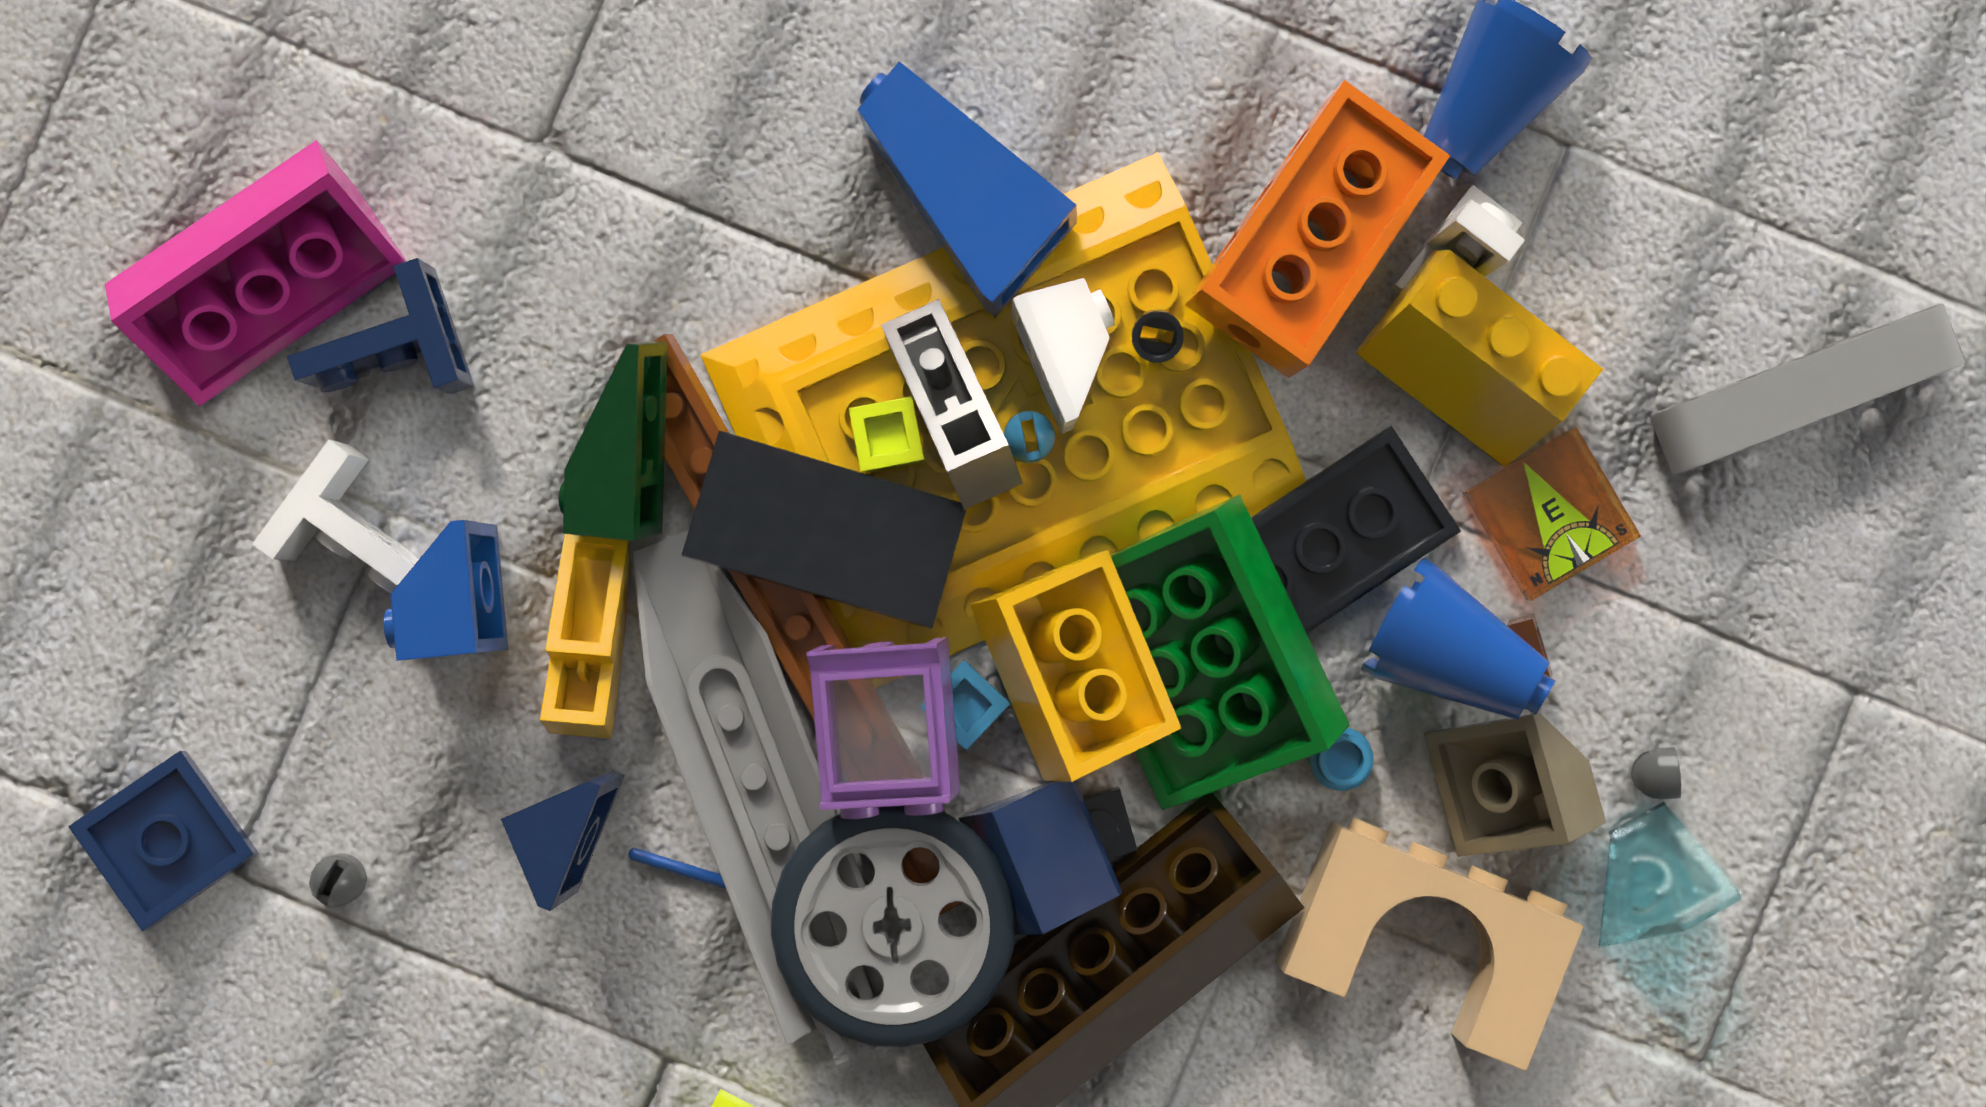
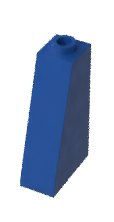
[858,61,1077,318]

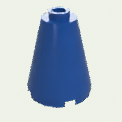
[1424,0,1593,180]
[1361,558,1556,720]

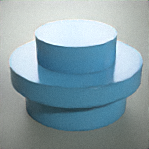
[1309,728,1374,791]

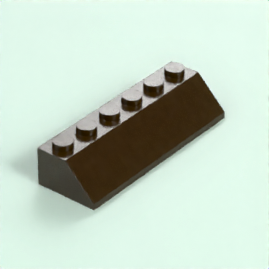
[923,792,1304,1107]

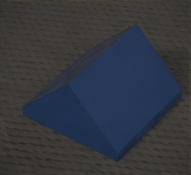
[501,770,625,911]
[958,781,1122,935]

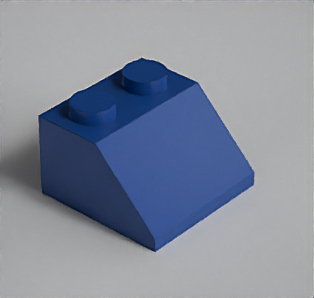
[384,520,509,661]

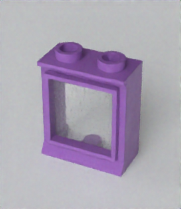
[806,637,960,819]

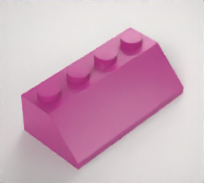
[105,140,406,407]

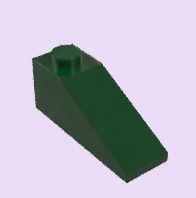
[558,341,668,541]

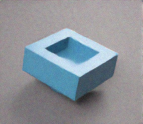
[920,659,1010,751]

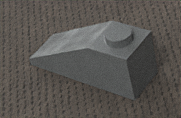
[881,299,1023,510]

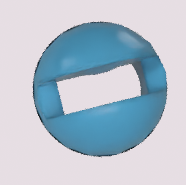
[1004,411,1055,463]

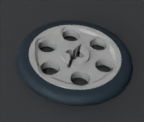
[771,805,1016,1048]

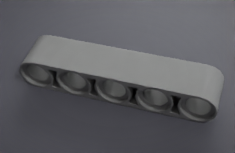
[1649,303,1967,475]

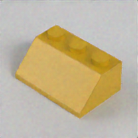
[1354,250,1604,467]
[971,549,1181,782]

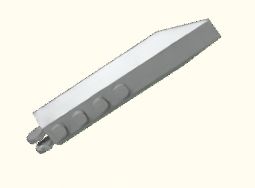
[632,530,890,1073]

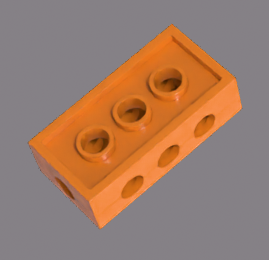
[1185,80,1450,378]

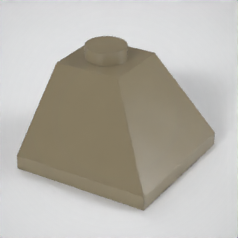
[1424,713,1606,857]

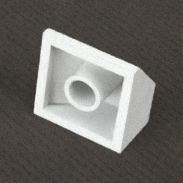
[1011,278,1115,434]

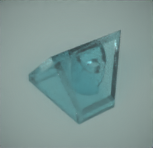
[1599,801,1742,947]

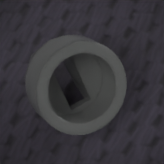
[1631,747,1681,800]
[309,853,367,907]

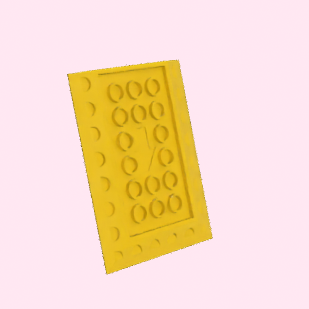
[700,152,1306,688]

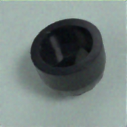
[1131,309,1184,363]

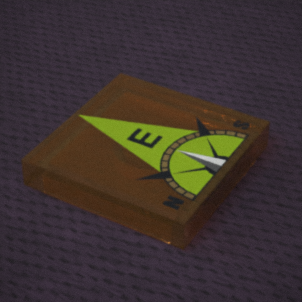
[1462,427,1641,601]

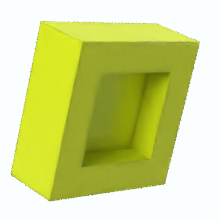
[849,396,925,473]

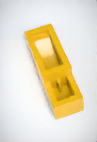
[540,534,630,739]

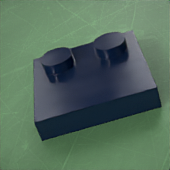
[68,750,259,931]

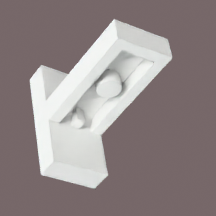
[1391,184,1525,294]
[252,440,420,593]

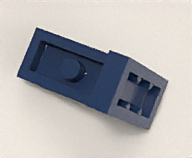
[287,258,475,395]

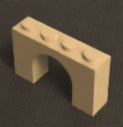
[1275,817,1584,1071]

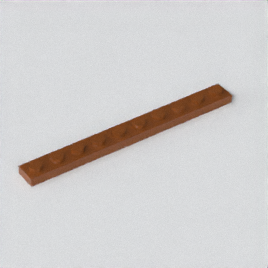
[613,334,964,916]

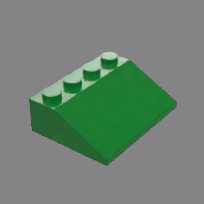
[1110,494,1350,810]

